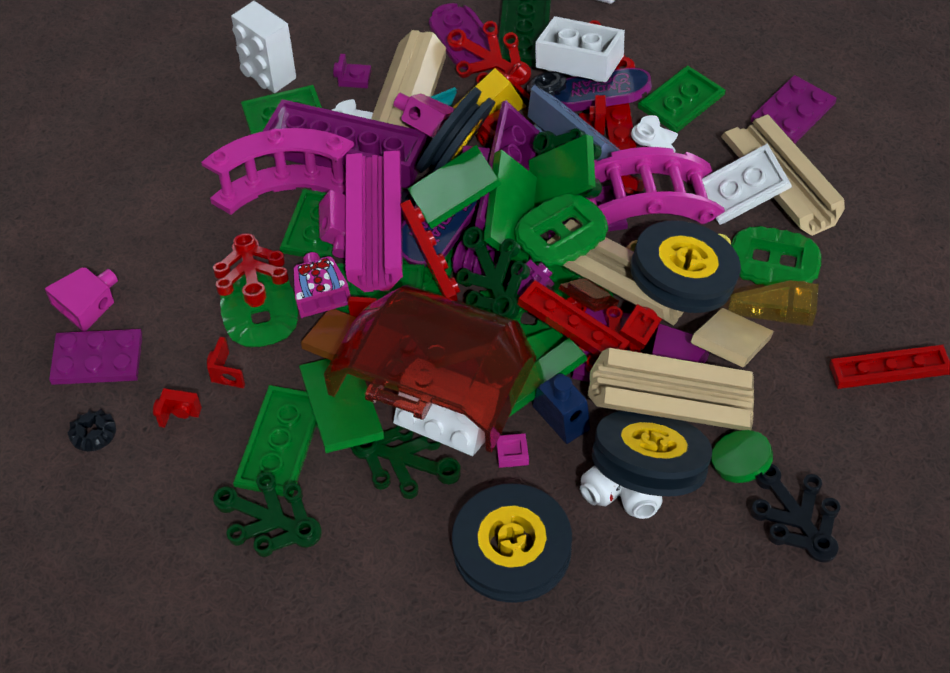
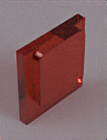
[558,278,619,312]

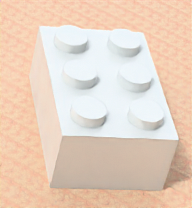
[231,1,296,93]
[536,16,624,82]
[393,359,498,456]

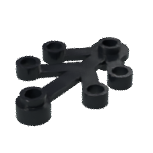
[751,464,840,562]

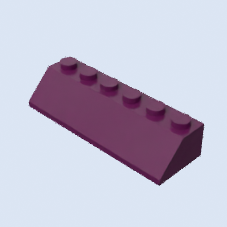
[262,99,427,189]
[475,100,540,259]

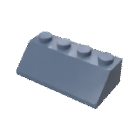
[528,85,620,161]

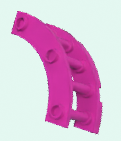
[201,128,354,215]
[577,147,725,225]

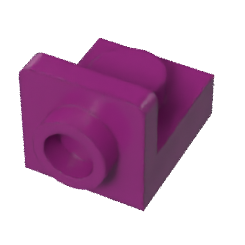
[333,54,371,88]
[507,259,554,296]

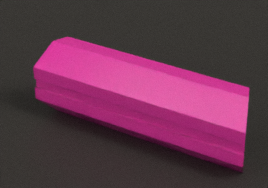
[345,150,403,292]

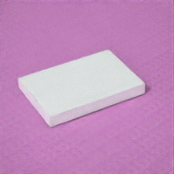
[702,143,792,225]

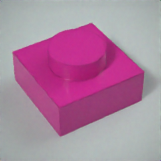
[496,433,529,468]

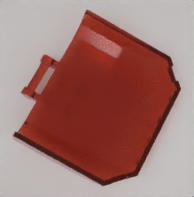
[324,285,536,453]

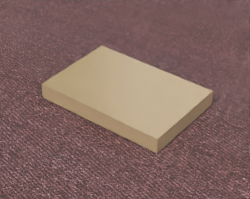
[691,308,774,367]

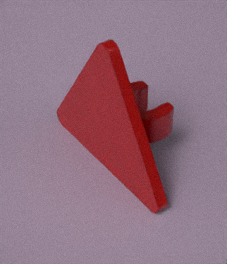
[495,62,530,101]

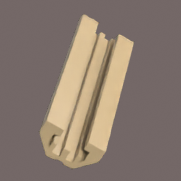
[371,30,446,130]
[721,114,845,236]
[547,219,684,326]
[588,348,754,430]

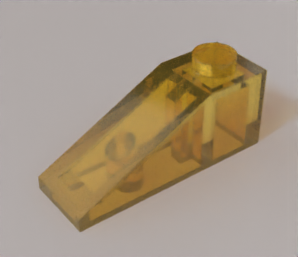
[728,280,819,326]

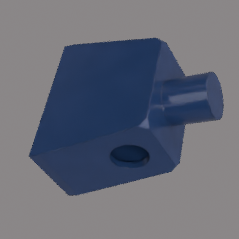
[533,373,590,444]

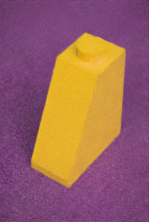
[453,68,527,134]

